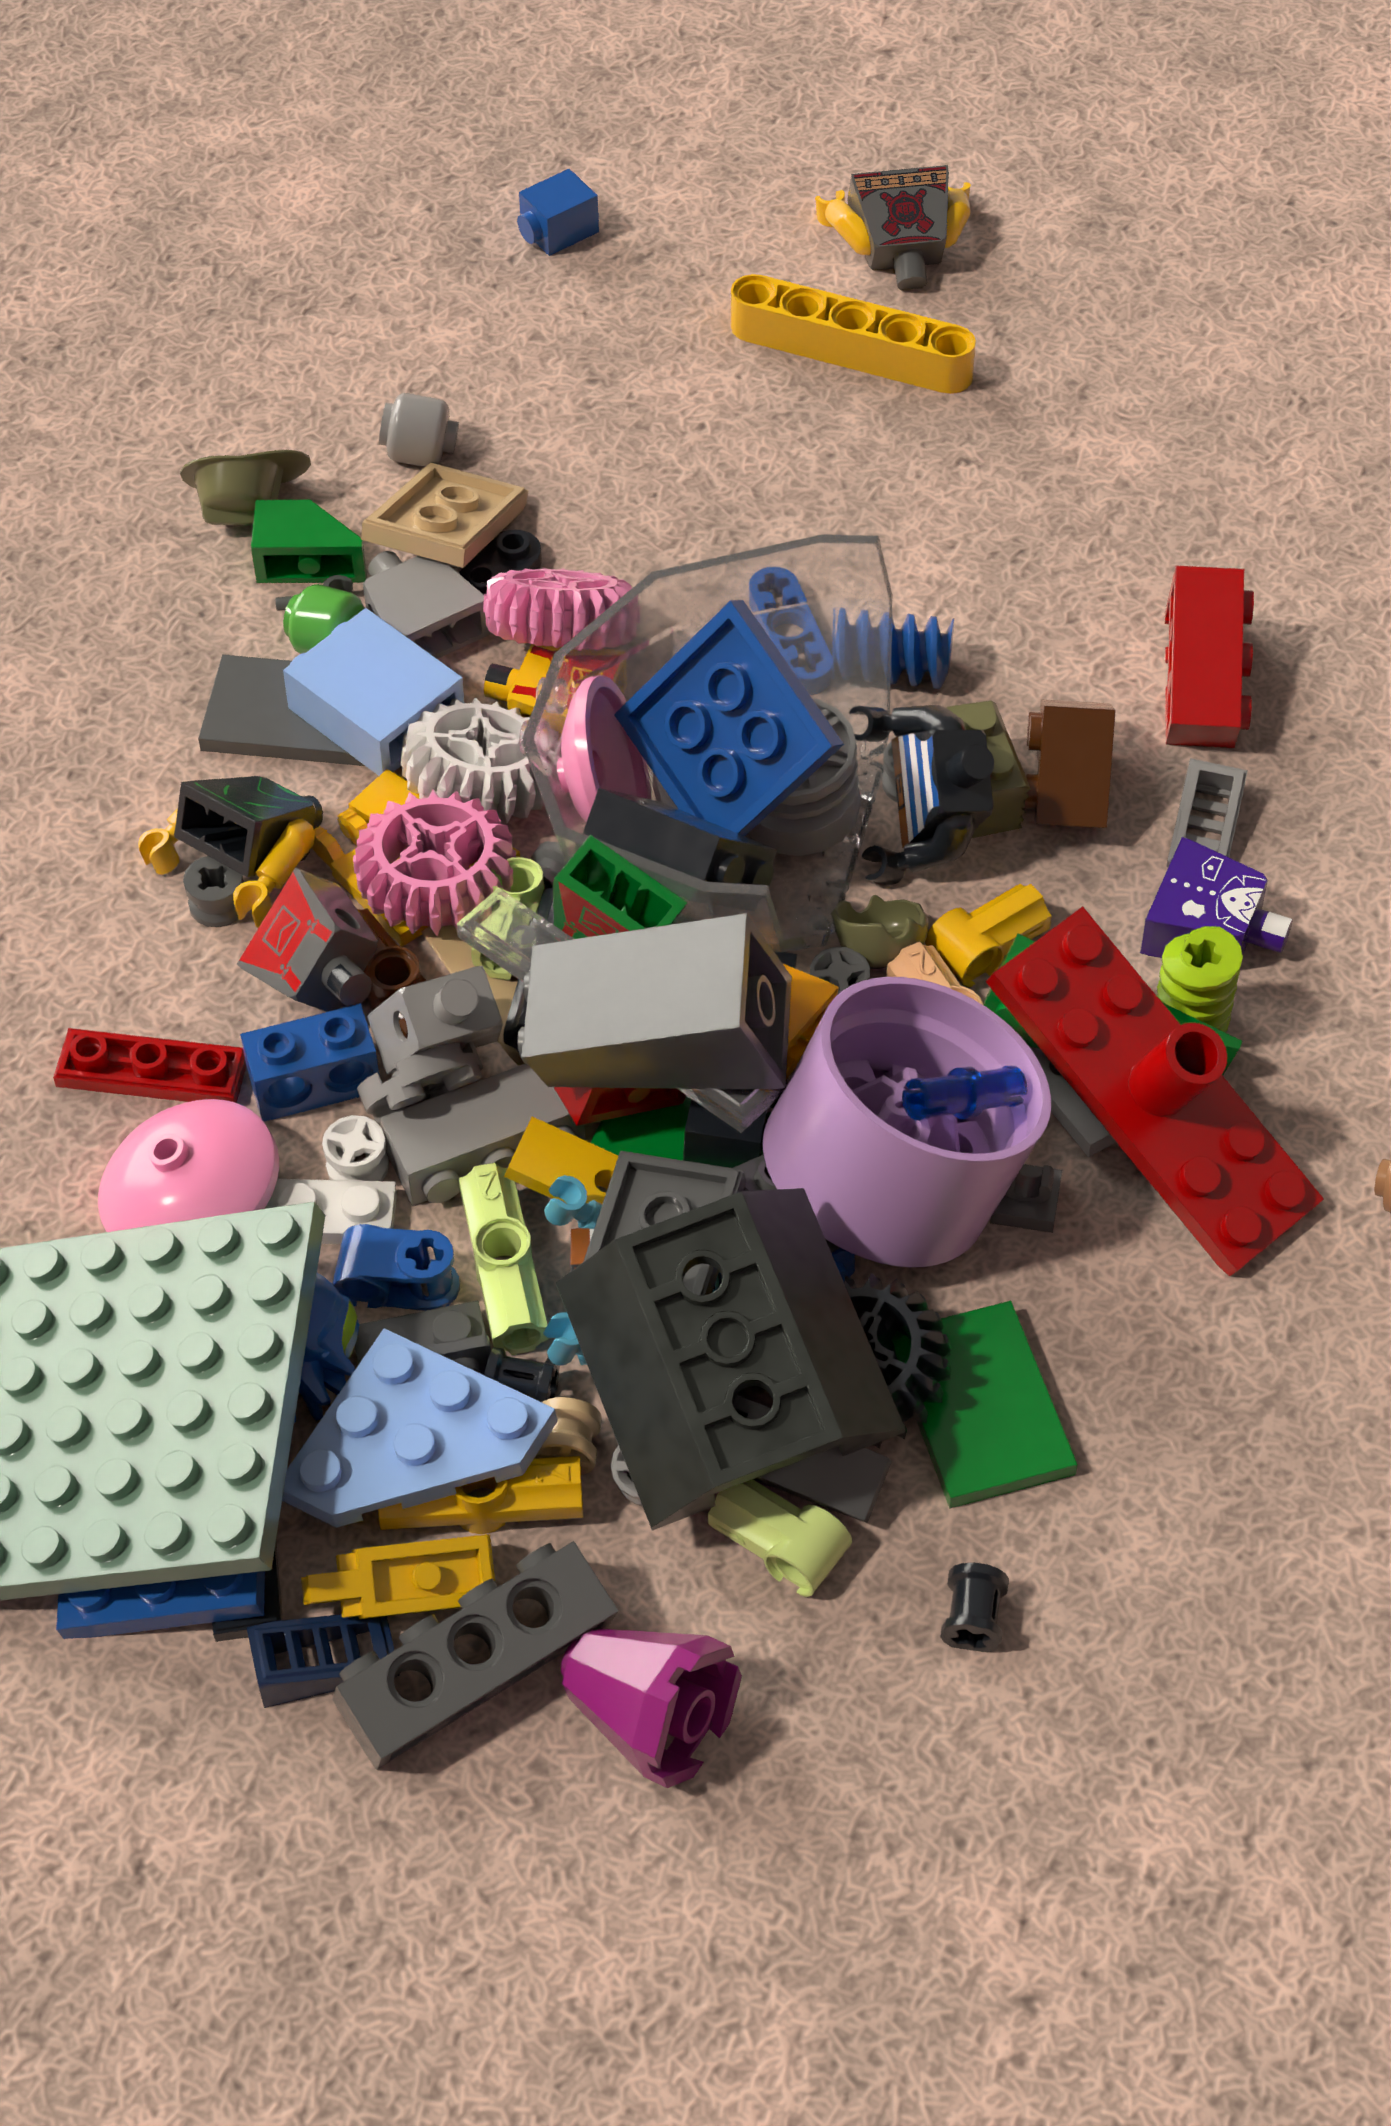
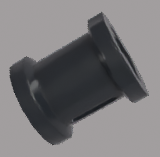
[484,1347,560,1402]
[940,1562,1009,1653]

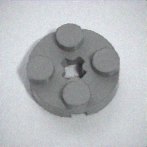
[357,1042,483,1126]

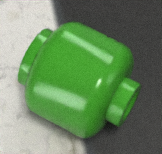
[283,584,365,654]

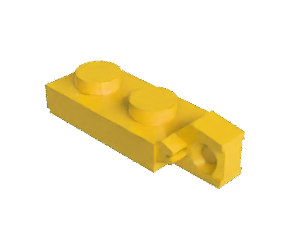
[301,1534,495,1619]

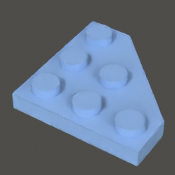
[282,1328,557,1528]

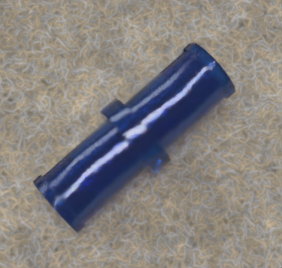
[902,1065,1028,1121]

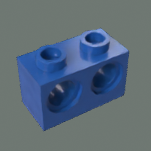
[240,1003,380,1122]

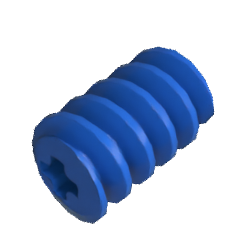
[836,607,954,689]

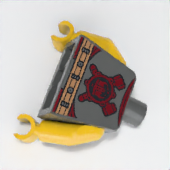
[815,165,971,290]

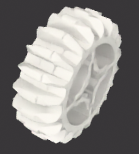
[400,698,558,824]

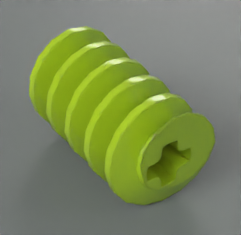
[1156,926,1243,1033]

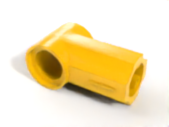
[925,884,1052,987]

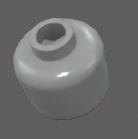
[379,393,459,467]

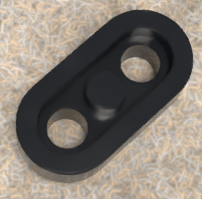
[459,530,542,595]

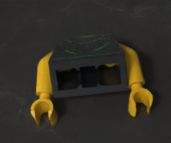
[138,776,323,928]

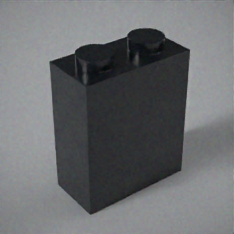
[578,788,777,907]

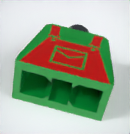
[553,835,688,940]

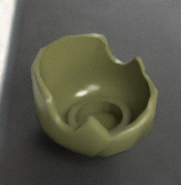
[831,895,929,969]

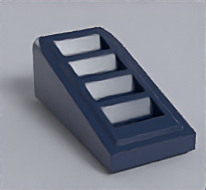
[247,1614,400,1708]

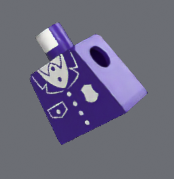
[1140,837,1293,958]

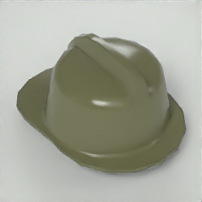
[180,450,311,526]

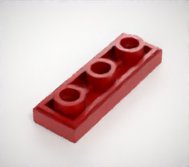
[53,1028,247,1103]

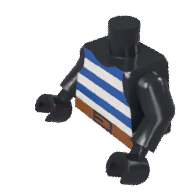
[849,705,995,885]

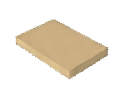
[361,463,528,568]

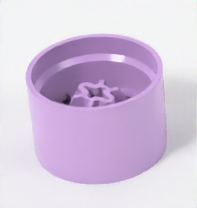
[763,977,1051,1267]

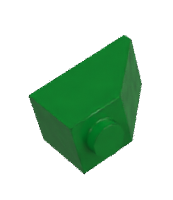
[251,499,367,583]

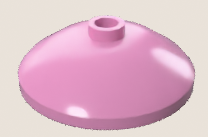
[557,675,651,822]
[98,1099,279,1232]

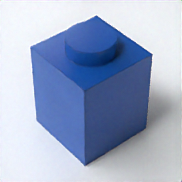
[517,169,599,256]

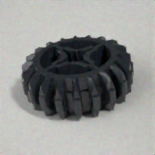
[843,1273,951,1449]

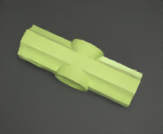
[459,1163,549,1355]

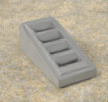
[1166,758,1248,867]

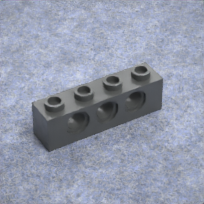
[332,1541,619,1770]

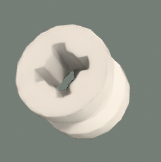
[322,1115,389,1181]

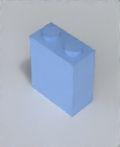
[283,608,464,776]

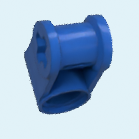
[332,1224,460,1311]

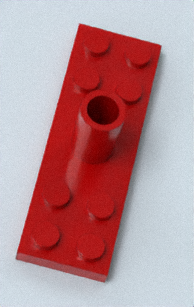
[986,906,1324,1276]

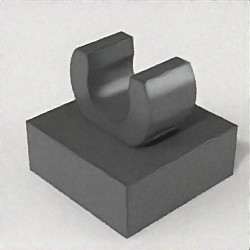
[990,1164,1062,1233]

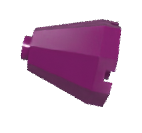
[561,1629,742,1788]

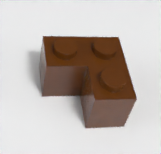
[1024,699,1116,828]

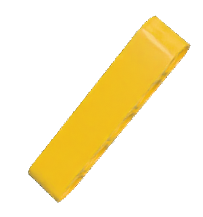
[731,274,976,394]

